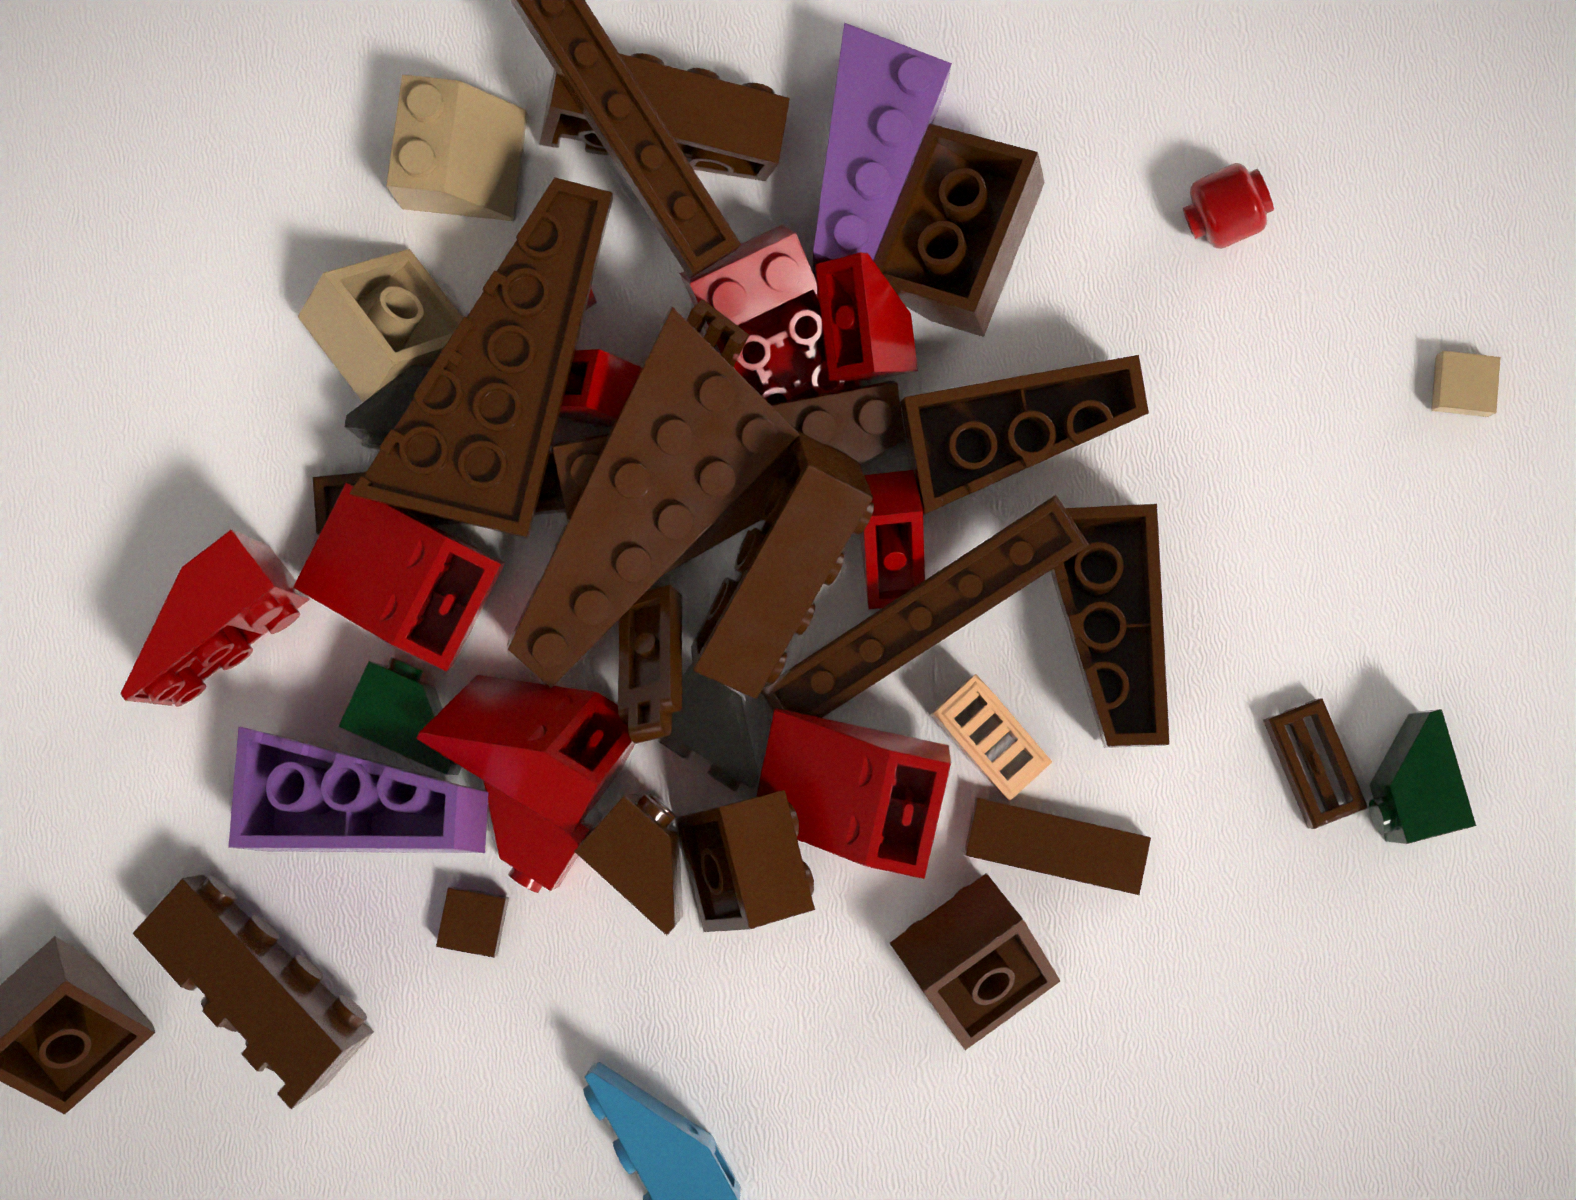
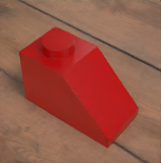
[815,252,918,381]
[559,349,641,427]
[860,470,925,610]
[483,780,595,893]

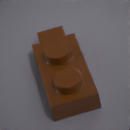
[618,584,682,744]

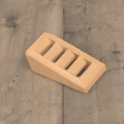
[930,674,1052,801]

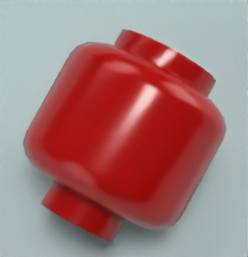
[1182,163,1274,249]

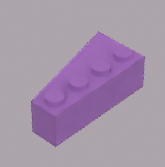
[812,23,952,275]
[228,726,488,853]

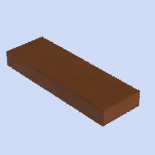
[964,798,1151,895]

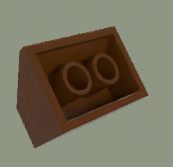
[874,123,1045,337]

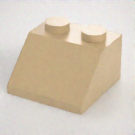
[386,74,528,221]
[297,249,463,406]

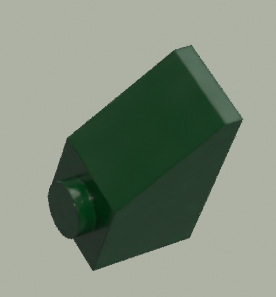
[338,657,462,775]
[1369,709,1476,844]

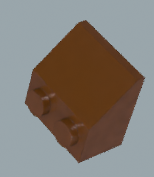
[676,790,815,932]
[574,793,683,936]
[890,873,1061,1051]
[0,936,155,1115]

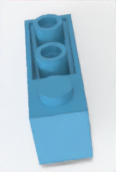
[583,1062,741,1200]

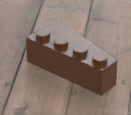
[539,53,790,181]
[900,355,1149,515]
[691,431,874,699]
[1050,504,1170,748]
[132,875,374,1110]

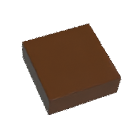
[436,886,509,958]

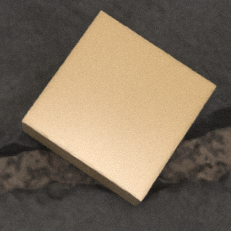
[1431,351,1501,417]

